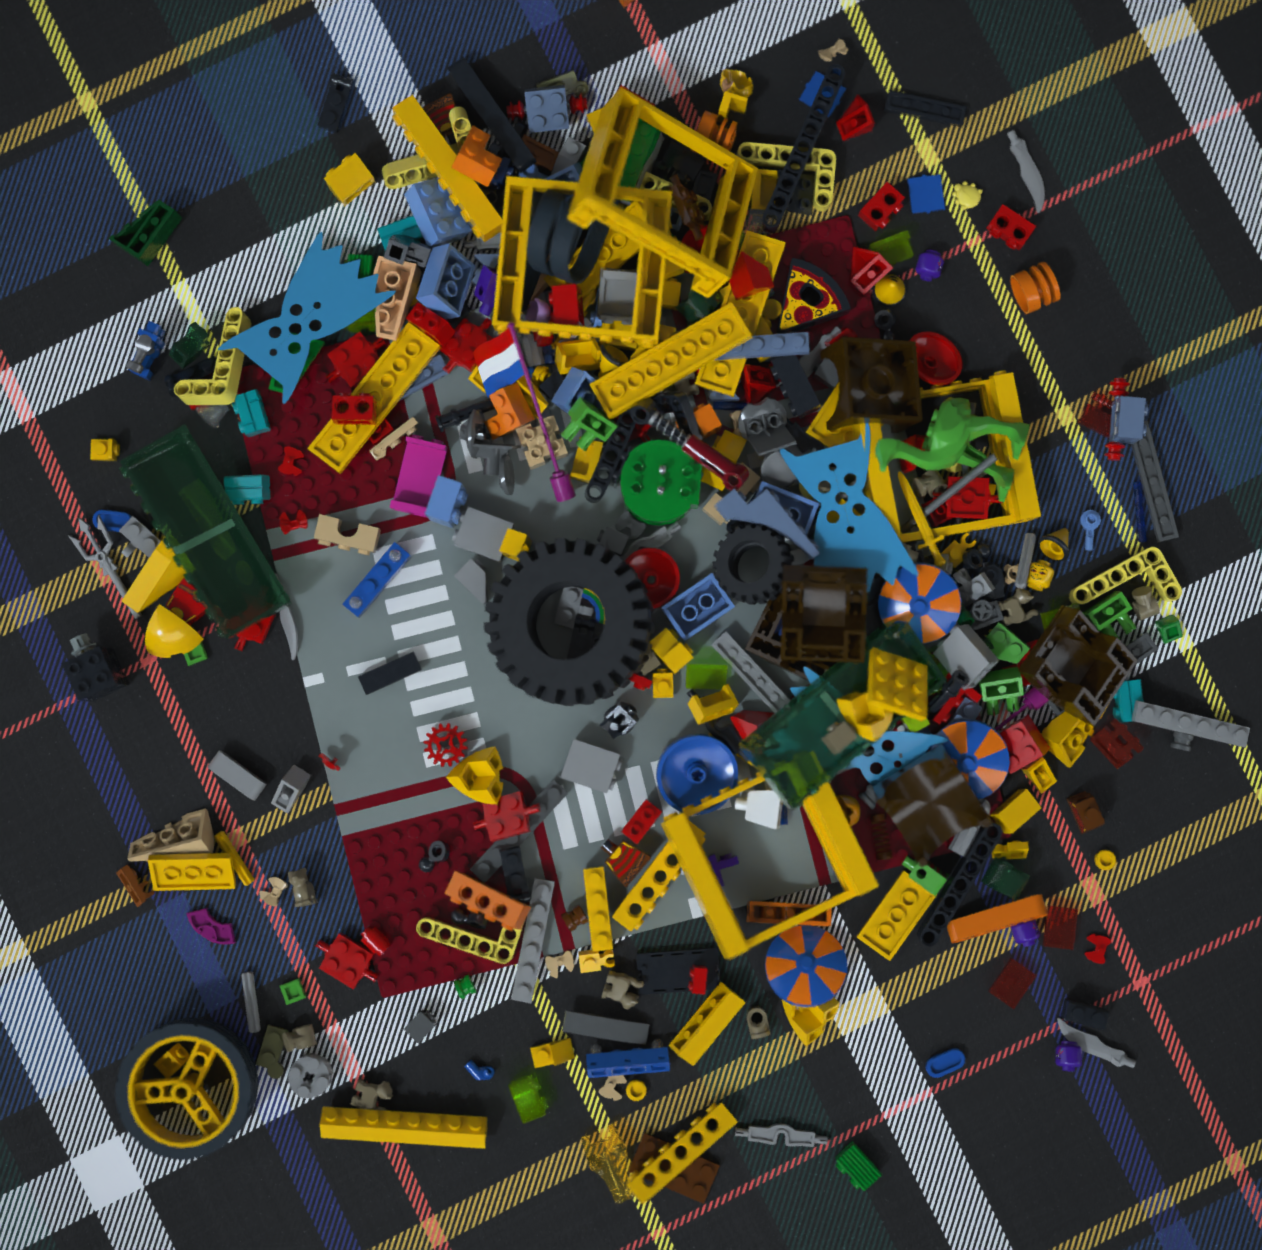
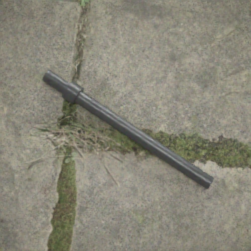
[900,454,998,534]

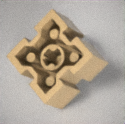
[516,415,568,470]

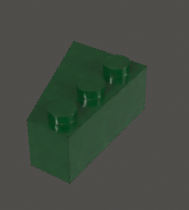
[108,199,182,267]

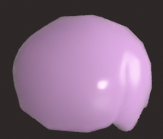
[525,298,551,324]

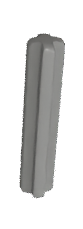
[1015,533,1036,589]
[242,972,261,1033]

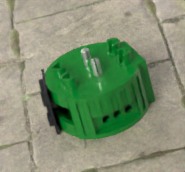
[612,440,702,526]

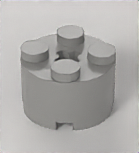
[288,1053,333,1098]

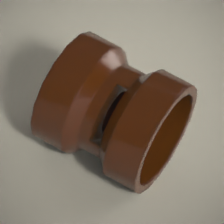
[561,904,589,932]

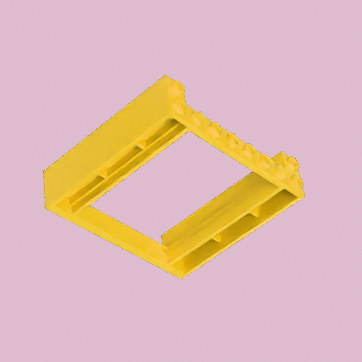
[567,87,758,298]
[492,176,672,349]
[851,370,1041,543]
[661,750,878,959]

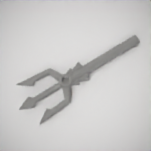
[68,515,142,619]

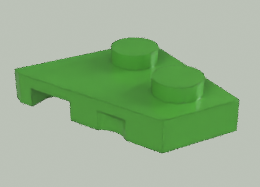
[986,622,1031,664]

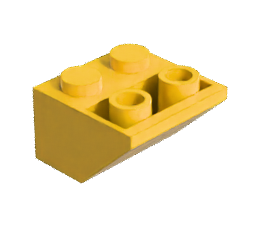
[324,153,375,207]

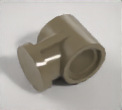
[912,470,947,497]
[1132,586,1160,621]
[746,1006,771,1039]
[283,1024,317,1052]

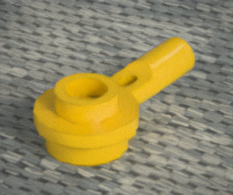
[531,365,550,389]

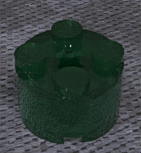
[676,290,723,325]
[981,857,1030,901]

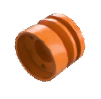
[691,111,738,154]
[1010,262,1061,314]

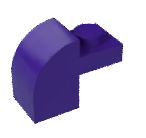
[707,853,739,887]

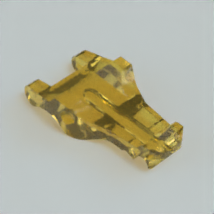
[581,1123,634,1204]

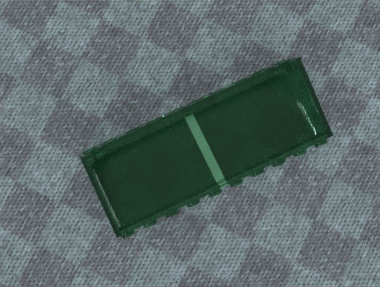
[119,424,293,640]
[739,620,947,810]

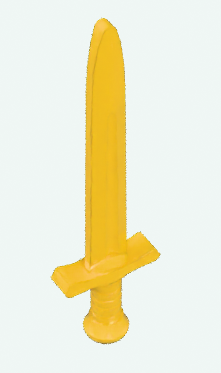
[898,471,946,567]

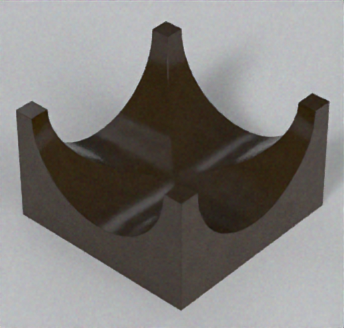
[820,337,923,433]
[872,744,992,868]

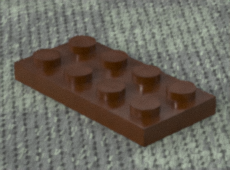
[628,1132,720,1204]

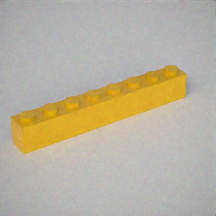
[392,94,502,242]
[320,1107,487,1149]

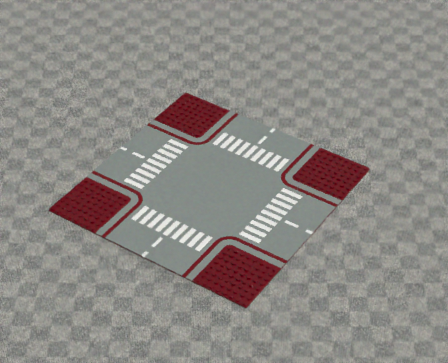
[234,216,1011,998]

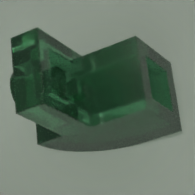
[169,322,210,369]

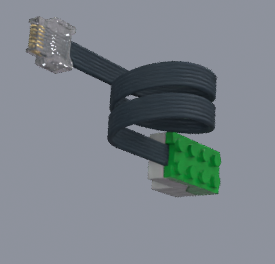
[493,118,664,342]

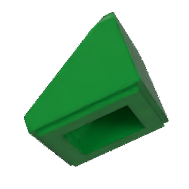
[1155,614,1183,644]

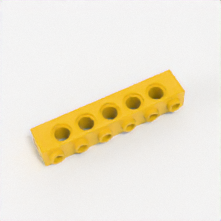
[612,821,706,932]
[626,1102,737,1204]

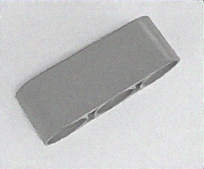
[207,750,267,801]

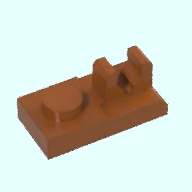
[522,134,559,172]
[116,865,154,907]

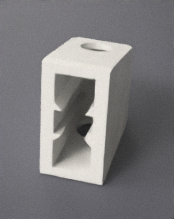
[735,789,784,829]

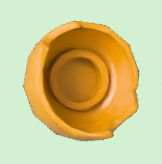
[836,795,860,826]

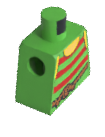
[902,855,950,896]

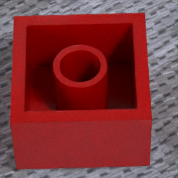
[549,284,585,327]
[998,714,1051,774]

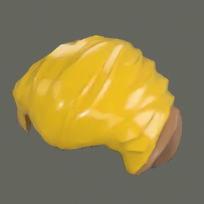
[720,69,754,98]

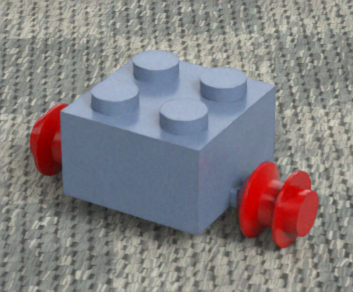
[506,85,587,133]
[1104,378,1148,461]

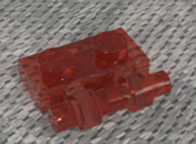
[1077,392,1113,439]
[1090,718,1144,769]

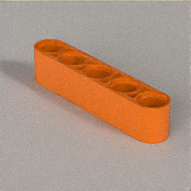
[947,894,1048,943]

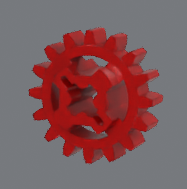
[423,723,468,767]

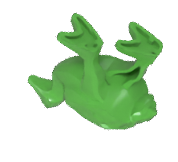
[875,397,1030,502]

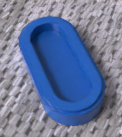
[93,509,132,532]
[925,1048,965,1078]

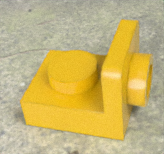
[90,438,120,461]
[652,669,673,698]
[154,1043,190,1078]

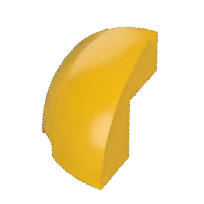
[145,604,204,658]
[836,692,894,741]
[446,746,503,804]
[782,998,840,1046]

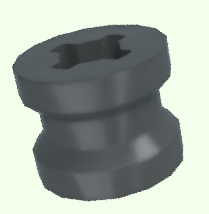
[970,600,993,621]
[1170,731,1194,752]
[858,784,877,810]

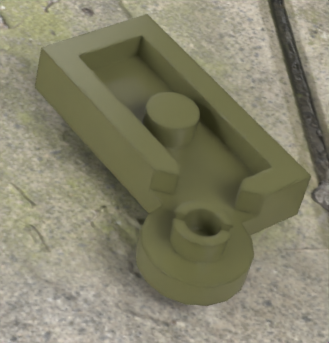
[536,70,589,97]
[256,1024,289,1079]

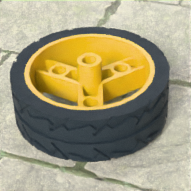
[115,1018,258,1160]

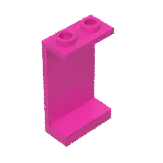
[390,435,448,518]

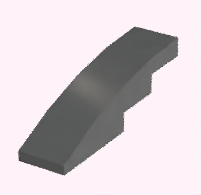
[562,1010,649,1045]

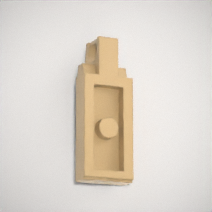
[369,417,419,460]

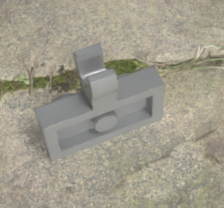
[119,516,161,558]
[953,568,995,607]
[554,587,594,629]

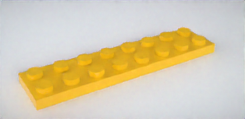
[695,230,786,397]
[589,302,752,420]
[308,322,441,474]

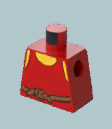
[165,578,215,625]

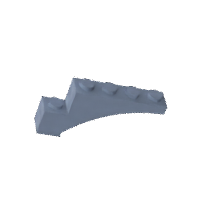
[714,489,819,559]

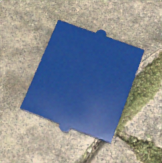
[799,71,846,117]
[907,175,945,214]

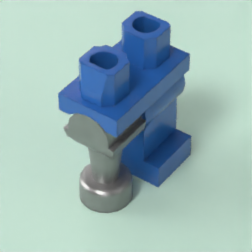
[126,321,166,381]

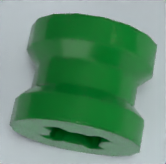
[453,974,477,999]

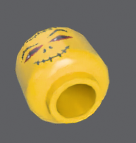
[1027,560,1054,591]

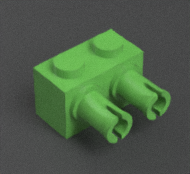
[561,397,618,451]
[1083,591,1137,639]
[978,667,1024,715]

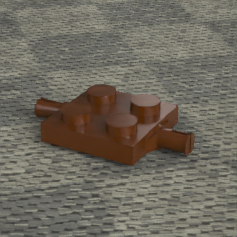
[669,175,706,241]

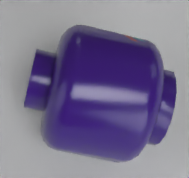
[915,250,944,282]
[1010,920,1040,947]
[1055,1041,1082,1072]

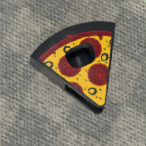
[777,258,851,334]

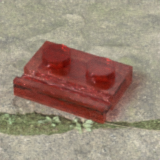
[1042,905,1078,950]
[988,958,1037,1009]

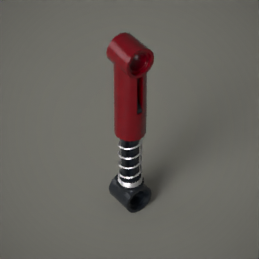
[631,398,749,491]

